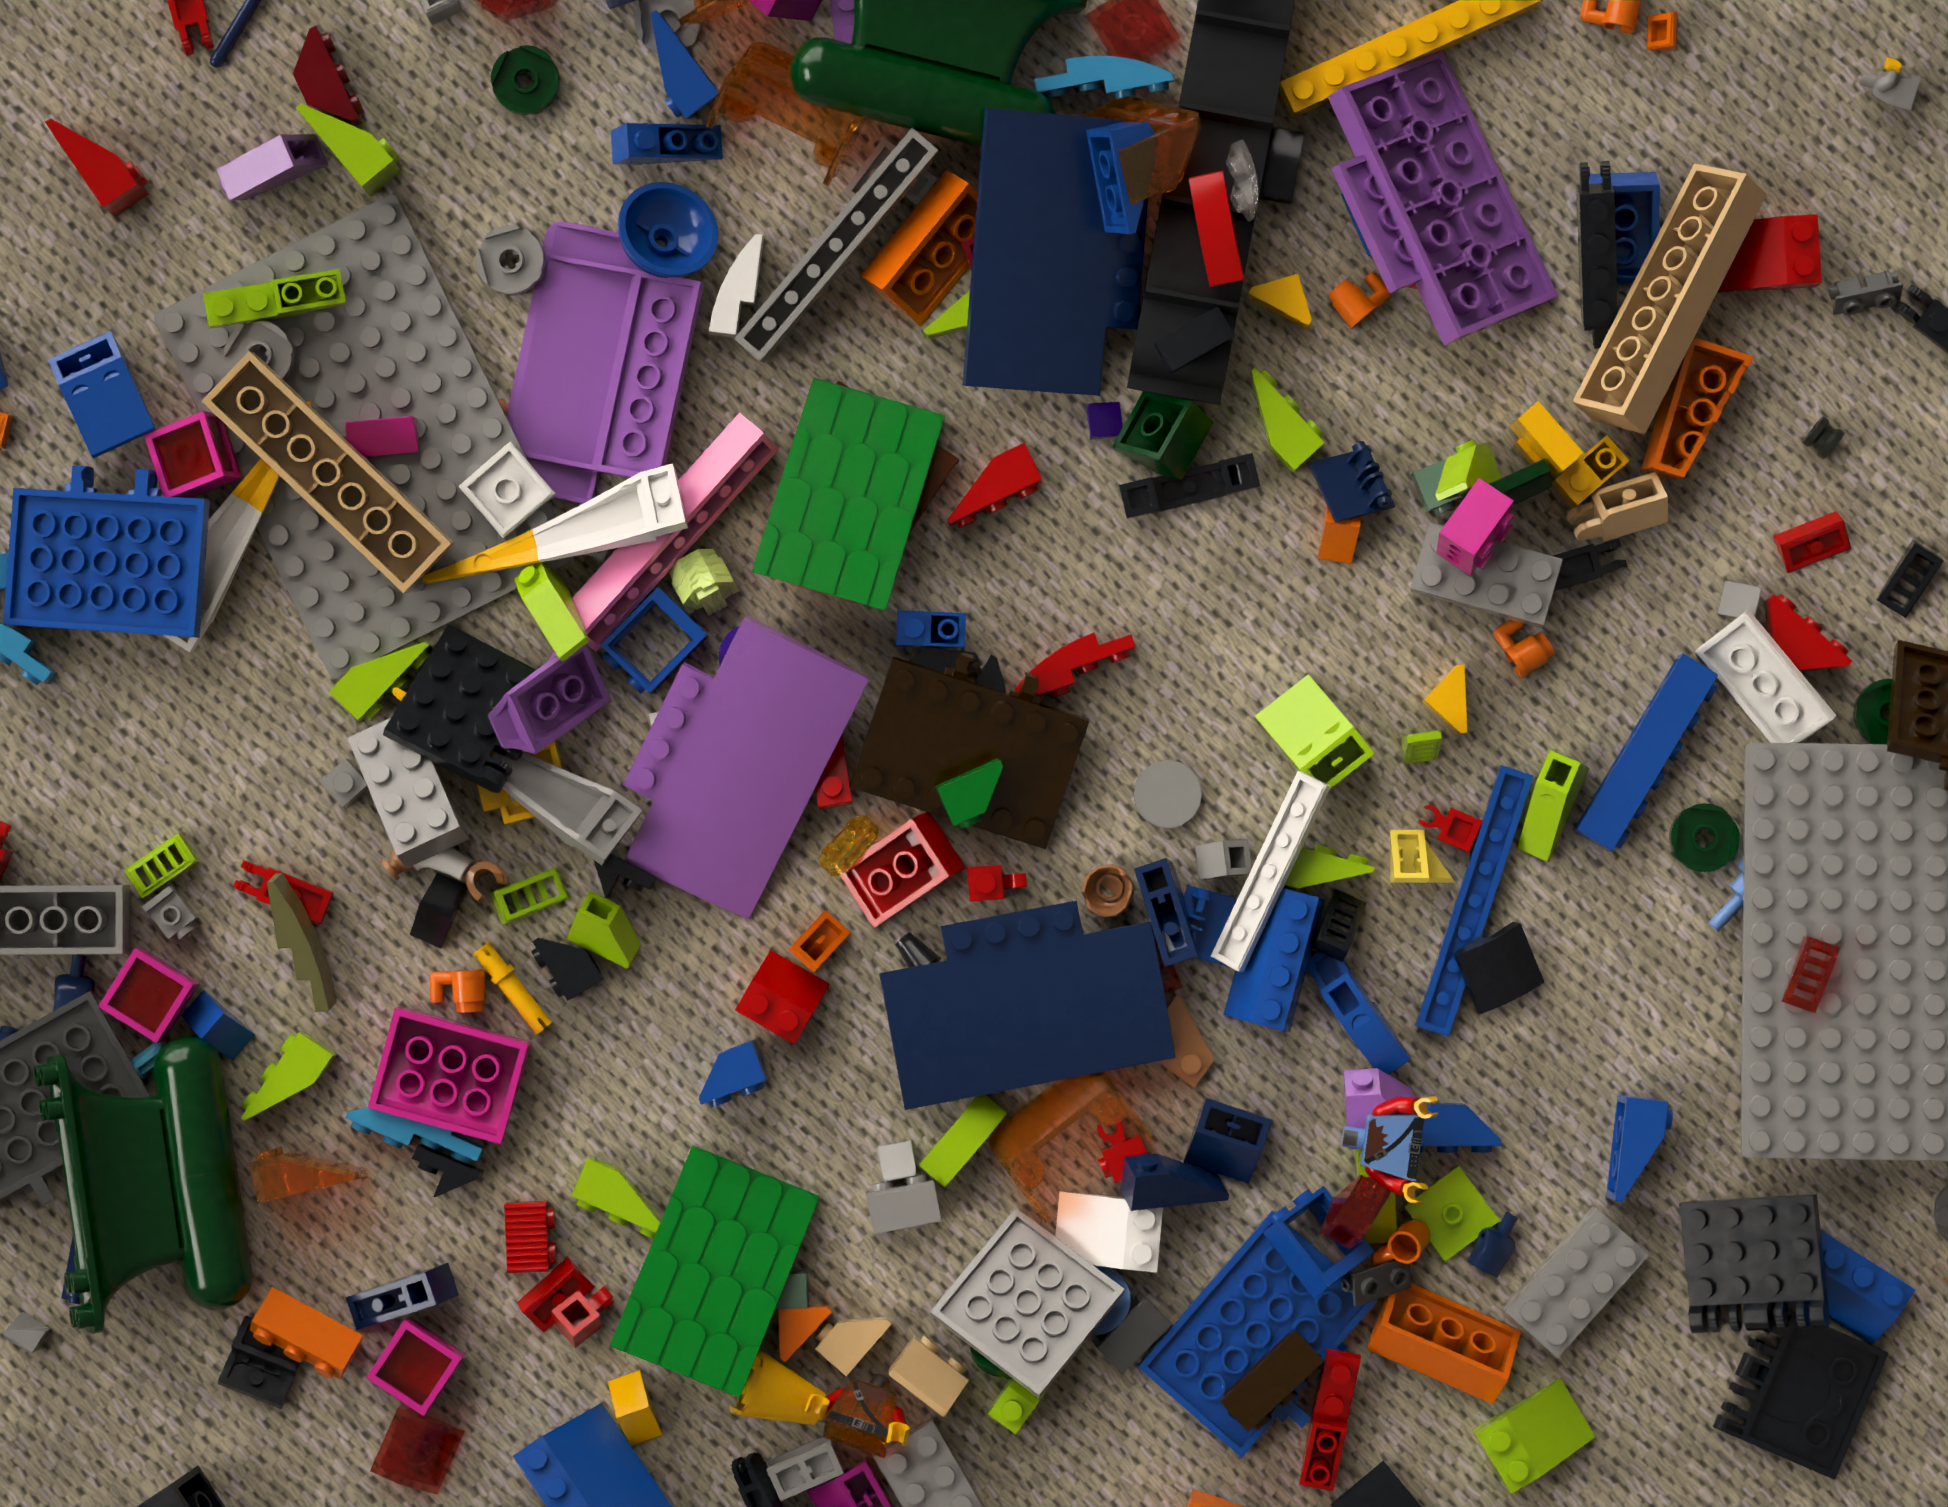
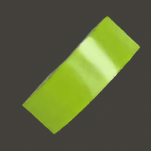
[919,1095,1007,1188]

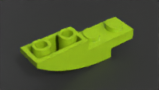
[203,269,346,329]

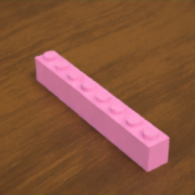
[572,413,779,652]

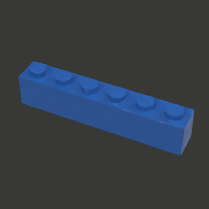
[1573,653,1718,851]

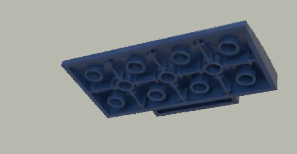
[962,108,1149,396]
[879,900,1176,1110]

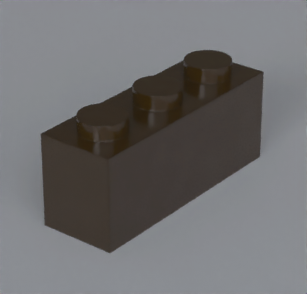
[1218,1328,1324,1432]

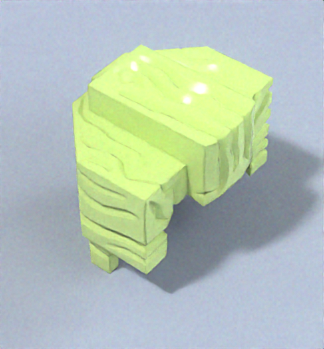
[669,549,739,616]

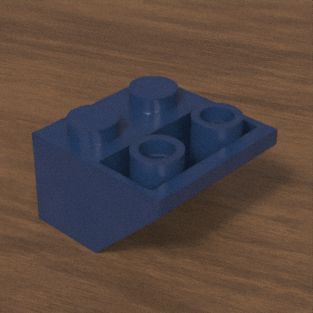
[1183,1097,1272,1184]

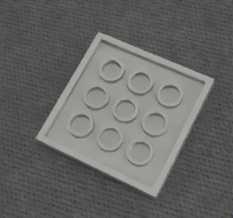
[930,1207,1125,1398]

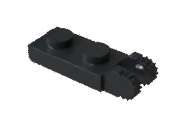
[1894,284,1948,354]
[1553,539,1628,592]
[731,1452,784,1507]

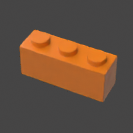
[250,1286,363,1379]

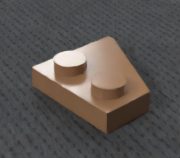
[1157,994,1214,1088]

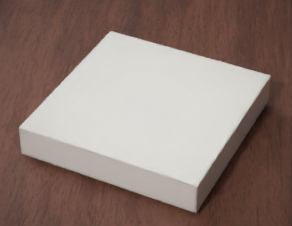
[458,441,556,539]

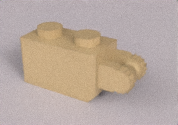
[1566,472,1668,542]

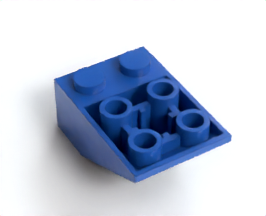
[48,331,156,458]

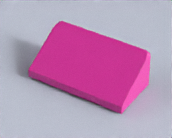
[345,416,419,457]

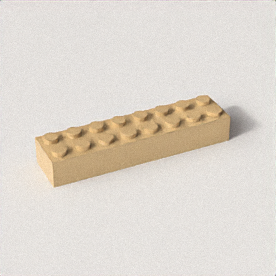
[1572,163,1767,434]
[201,351,455,593]

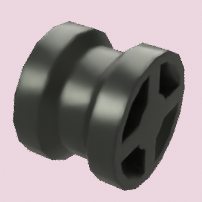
[1802,416,1845,459]

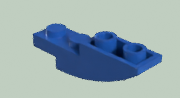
[1307,952,1412,1075]

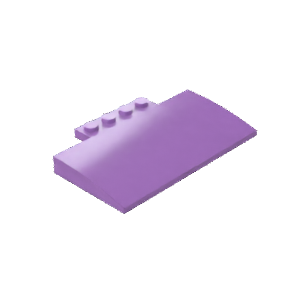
[1328,50,1558,346]
[623,615,870,919]

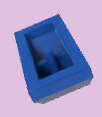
[181,990,256,1061]

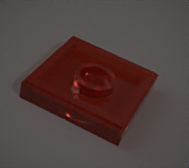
[1086,0,1180,61]

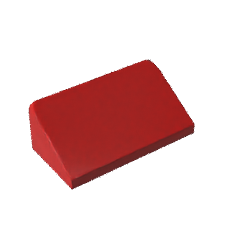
[1773,511,1851,573]
[517,1257,595,1333]

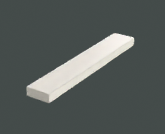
[1211,771,1331,972]

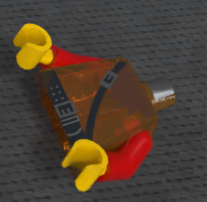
[804,1374,910,1459]

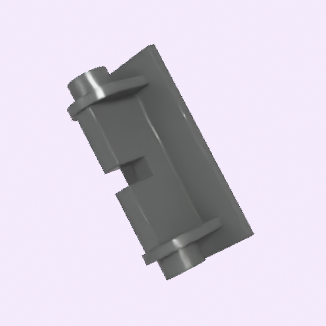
[1828,271,1903,316]
[1340,1259,1411,1307]

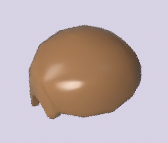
[1082,864,1134,918]

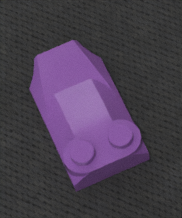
[488,644,611,754]

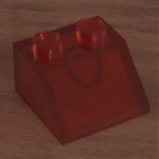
[370,1403,465,1494]

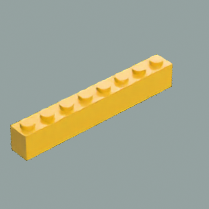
[1279,0,1543,119]

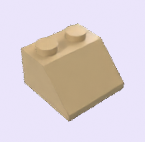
[888,1335,969,1417]

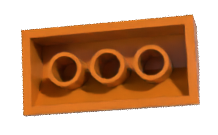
[860,170,978,326]
[1367,1283,1521,1404]

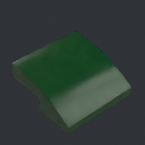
[1489,459,1552,505]

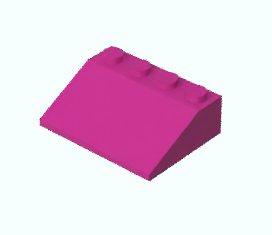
[368,1006,532,1144]

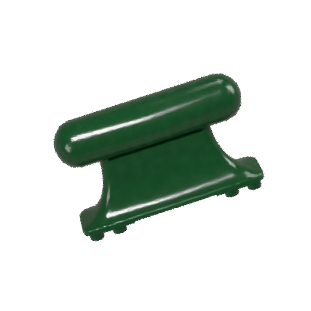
[789,0,1088,147]
[34,1036,252,1334]

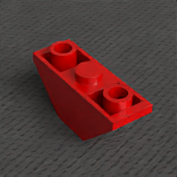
[1764,594,1852,671]

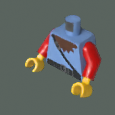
[1341,1096,1438,1204]

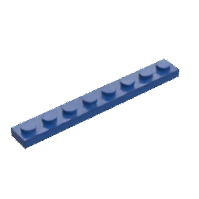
[1415,765,1534,1037]

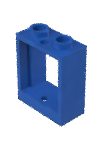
[600,587,709,695]
[1263,1186,1375,1298]

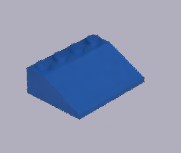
[513,1403,672,1507]

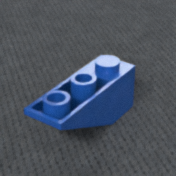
[611,123,723,165]

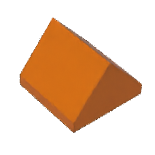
[1647,12,1678,51]

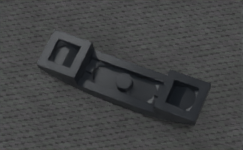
[1119,453,1260,519]

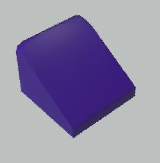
[1086,402,1123,440]

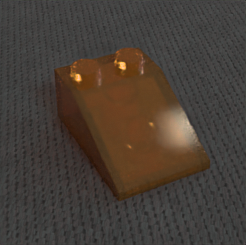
[249,1147,368,1203]

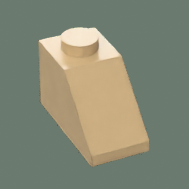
[815,1317,892,1376]

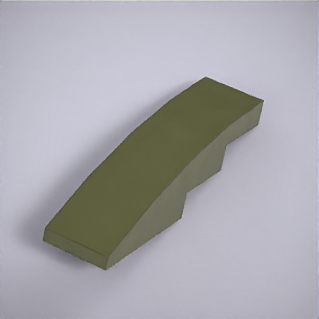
[267,873,337,1012]

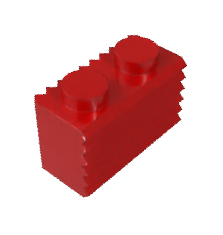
[504,1201,557,1273]

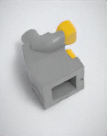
[1860,57,1921,111]

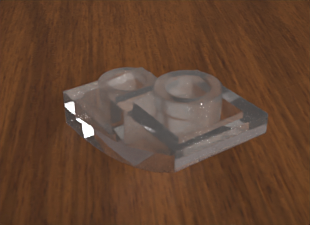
[1226,139,1258,222]

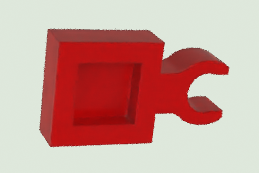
[1418,805,1483,853]

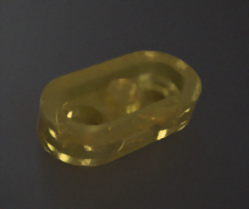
[819,815,879,876]

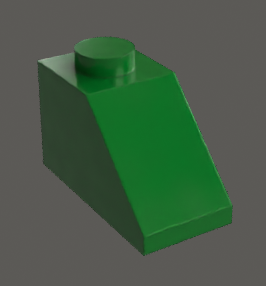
[935,758,1003,829]

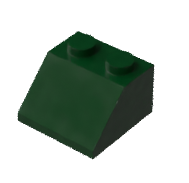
[1112,391,1214,480]

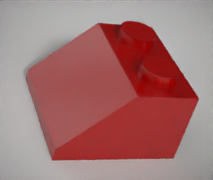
[735,950,830,1045]

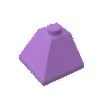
[1344,1068,1413,1150]

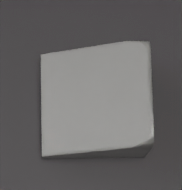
[1717,581,1762,619]
[877,1140,917,1182]

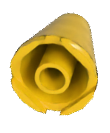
[729,1350,826,1425]

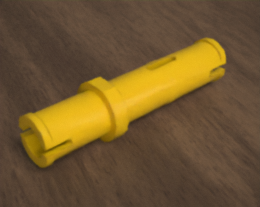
[472,941,553,1035]

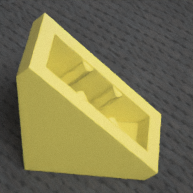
[1390,830,1456,883]

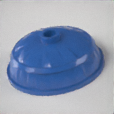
[617,182,719,278]

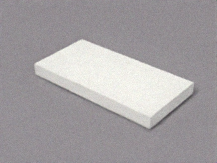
[1695,609,1836,743]

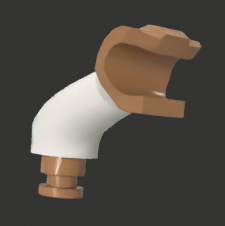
[381,847,509,904]

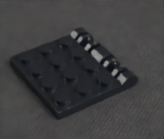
[383,624,536,793]
[1679,1194,1830,1333]
[1712,1302,1888,1480]

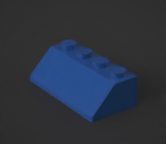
[1223,888,1325,1033]
[1808,1230,1916,1345]

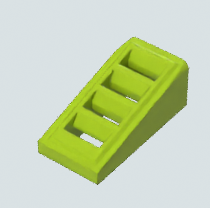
[1400,730,1442,764]
[124,833,201,899]
[490,867,569,925]

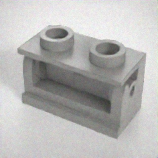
[866,1174,942,1234]
[767,1433,844,1501]

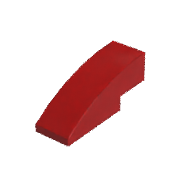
[1189,170,1244,287]

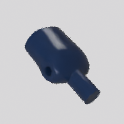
[52,954,95,1012]
[1468,1211,1518,1278]

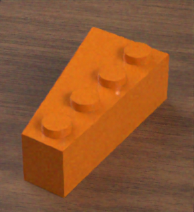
[1641,337,1754,480]

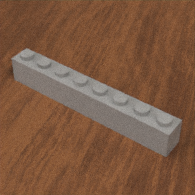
[734,128,941,363]

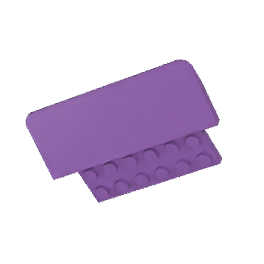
[506,222,704,504]

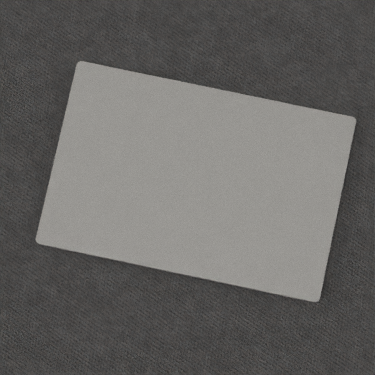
[154,194,575,679]
[1741,742,1948,1161]

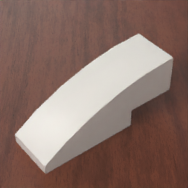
[709,234,764,338]

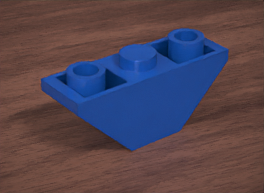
[1420,1103,1501,1153]

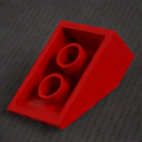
[45,118,149,217]
[1717,214,1822,293]
[837,812,966,928]

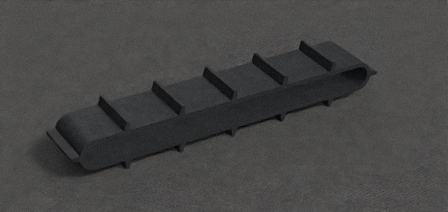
[1127,0,1295,405]

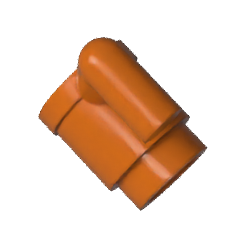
[1580,0,1641,34]
[1327,271,1391,329]
[1493,620,1555,679]
[429,969,486,1013]
[1372,1220,1430,1266]

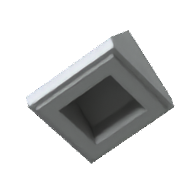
[420,0,463,25]

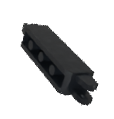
[1576,161,1618,349]

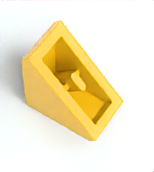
[1247,274,1312,330]
[1422,664,1468,734]
[608,1370,663,1446]

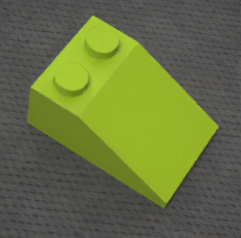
[295,103,402,197]
[1472,1378,1596,1494]

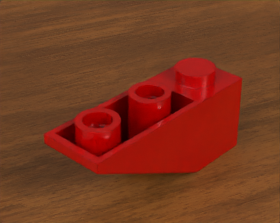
[947,442,1042,529]

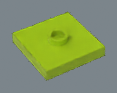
[1403,1165,1500,1262]

